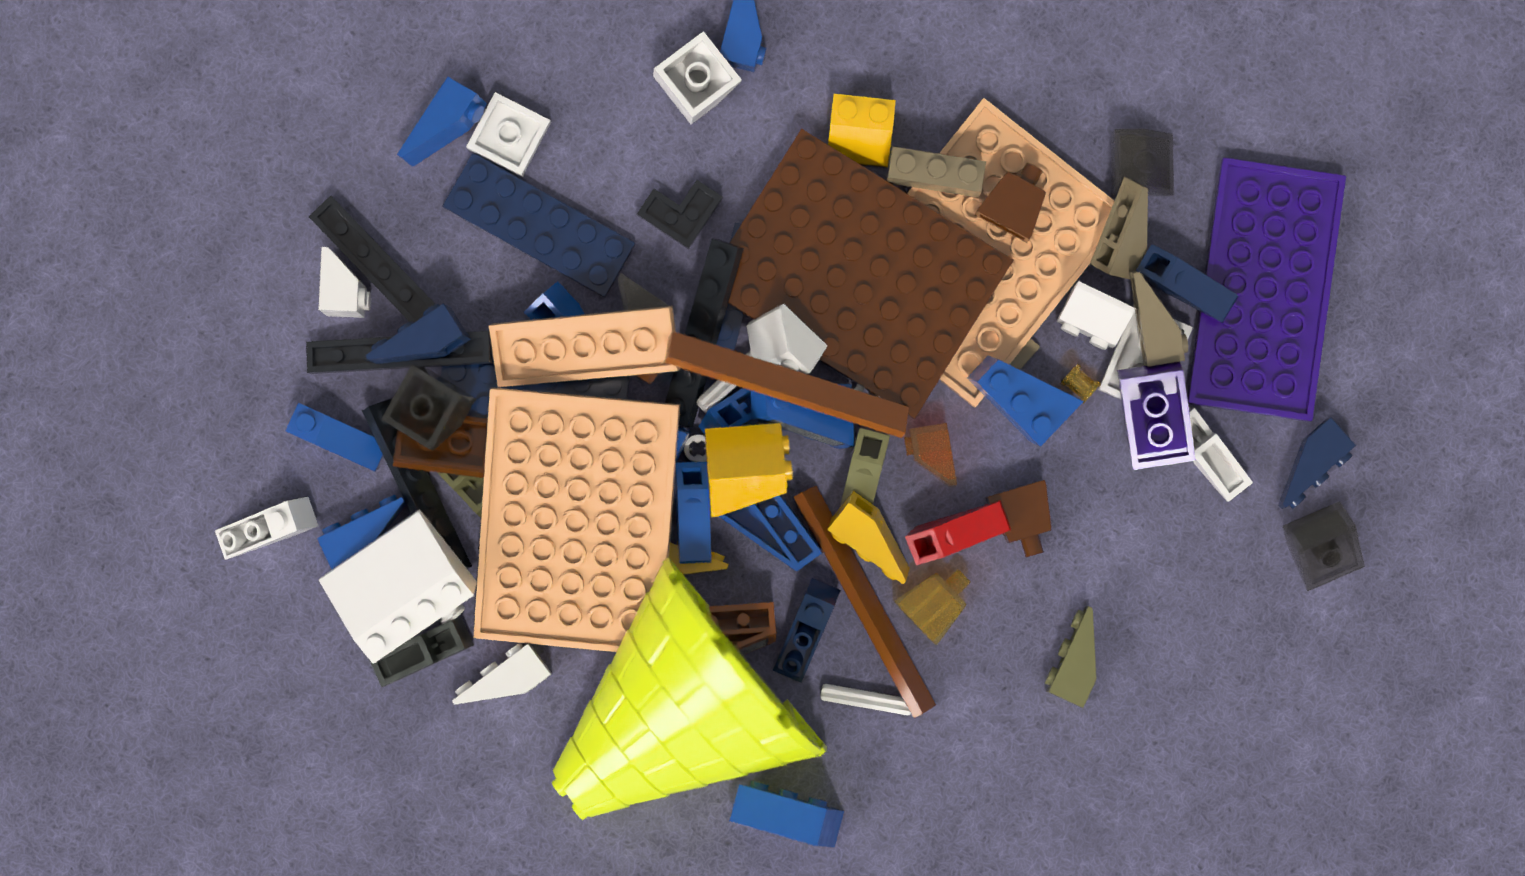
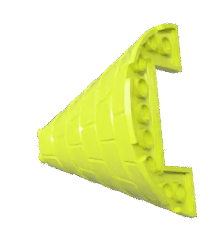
[551,557,827,820]

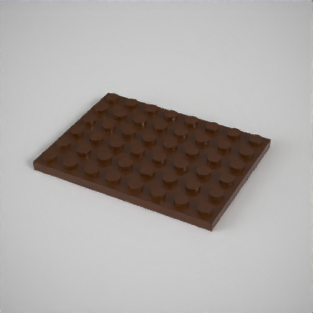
[728,129,1014,419]

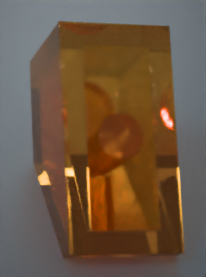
[904,423,957,487]

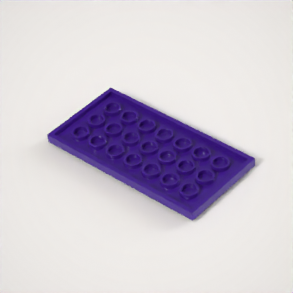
[1187,157,1346,422]

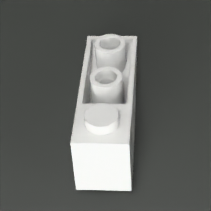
[215,497,318,560]
[452,643,552,704]

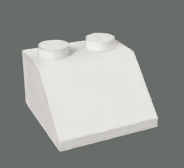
[653,31,742,124]
[319,247,371,318]
[1056,281,1136,350]
[747,304,827,374]

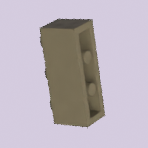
[887,146,986,198]

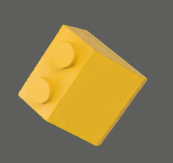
[828,94,896,167]

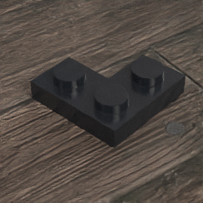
[637,180,723,250]

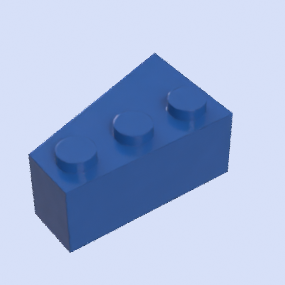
[967,355,1084,447]
[730,780,844,848]

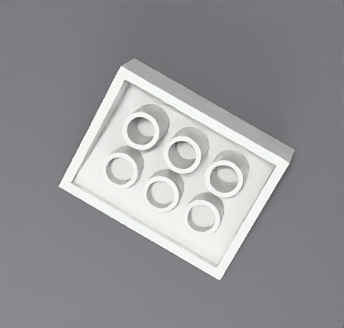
[319,509,477,664]

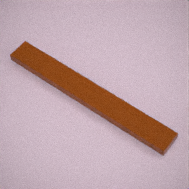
[664,331,909,438]
[794,486,936,718]

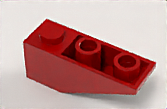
[905,500,1011,565]

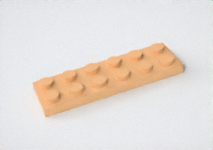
[489,306,681,387]

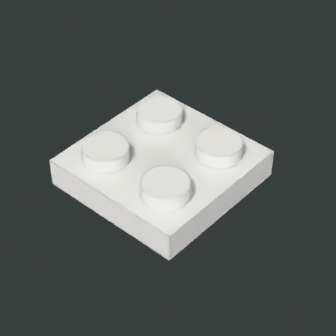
[466,92,551,177]

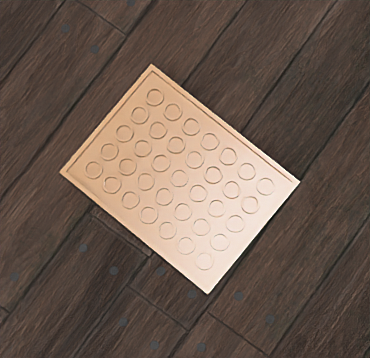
[907,98,1114,408]
[473,388,680,652]

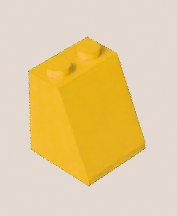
[705,423,792,517]

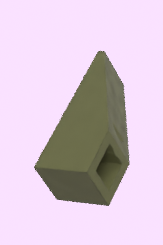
[840,428,890,507]
[1044,606,1096,708]

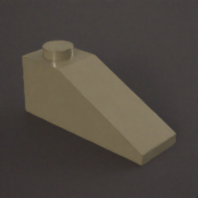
[1090,177,1148,279]
[1129,271,1189,366]

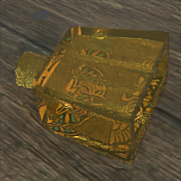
[894,569,971,645]

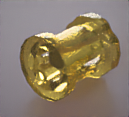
[1060,363,1101,404]

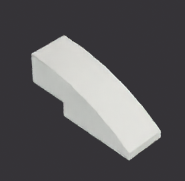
[1188,406,1253,502]

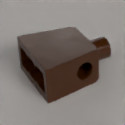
[975,163,1046,243]
[986,480,1051,558]

